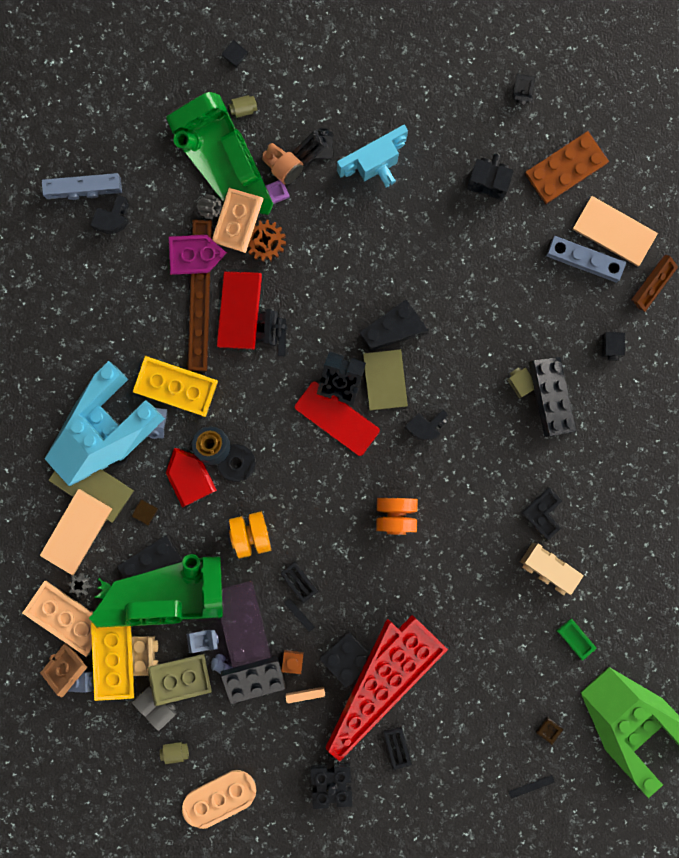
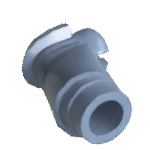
[211,654,233,674]

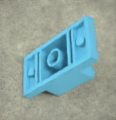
[337,124,408,187]

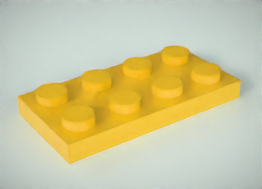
[133,356,218,417]
[91,622,134,701]

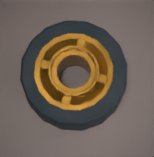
[192,426,230,465]

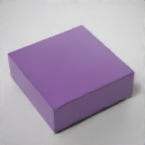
[266,180,290,204]

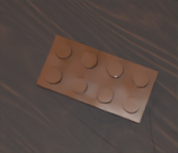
[525,131,609,204]

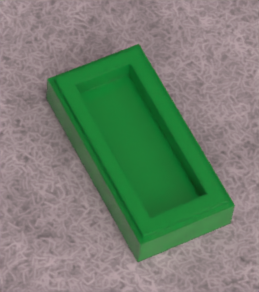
[556,618,597,661]

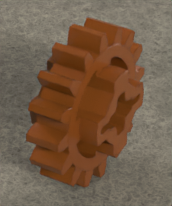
[247,220,286,262]

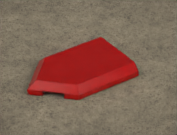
[166,448,217,508]

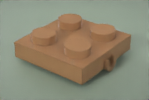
[40,643,87,697]

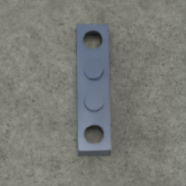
[42,173,122,200]
[546,236,626,283]

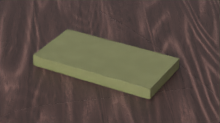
[49,469,134,523]

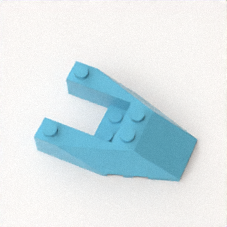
[45,361,165,486]

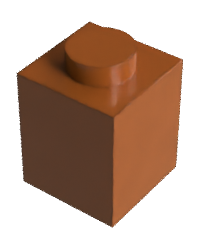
[282,650,304,674]

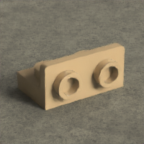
[132,636,158,676]

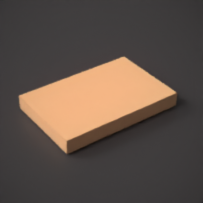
[212,188,264,253]

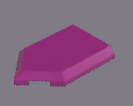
[169,235,227,275]

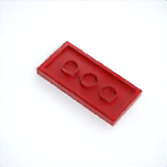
[217,272,262,350]

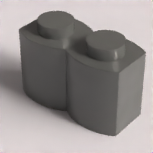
[132,686,177,731]

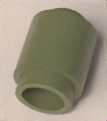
[228,95,258,118]
[160,742,189,764]

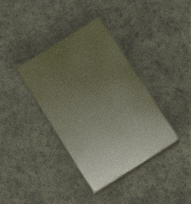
[363,349,408,411]
[147,654,212,706]

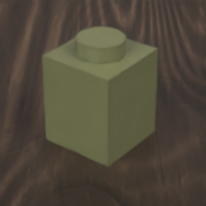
[507,368,534,399]

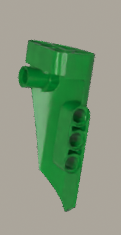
[166,92,273,215]
[89,554,223,628]

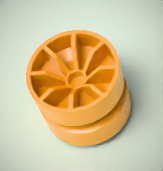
[229,511,271,559]

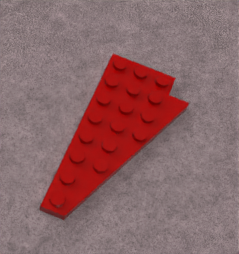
[325,615,448,761]

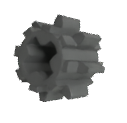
[197,194,222,219]
[67,573,93,597]

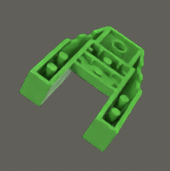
[580,667,679,798]

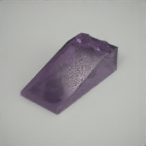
[221,581,272,668]

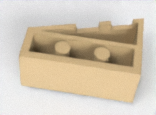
[520,543,584,595]

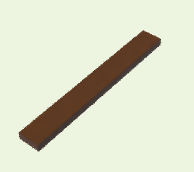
[188,220,212,372]

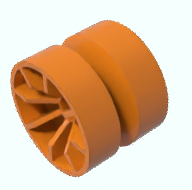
[376,498,418,535]

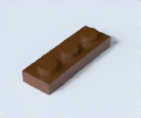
[632,254,678,312]

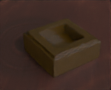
[132,499,158,526]
[536,717,564,745]

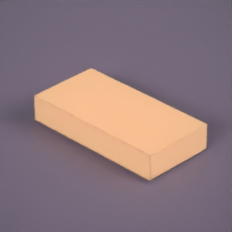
[286,687,325,703]

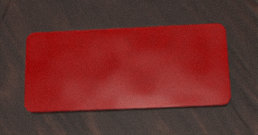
[295,382,380,456]

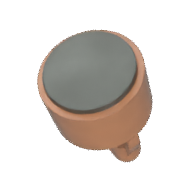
[262,143,303,184]

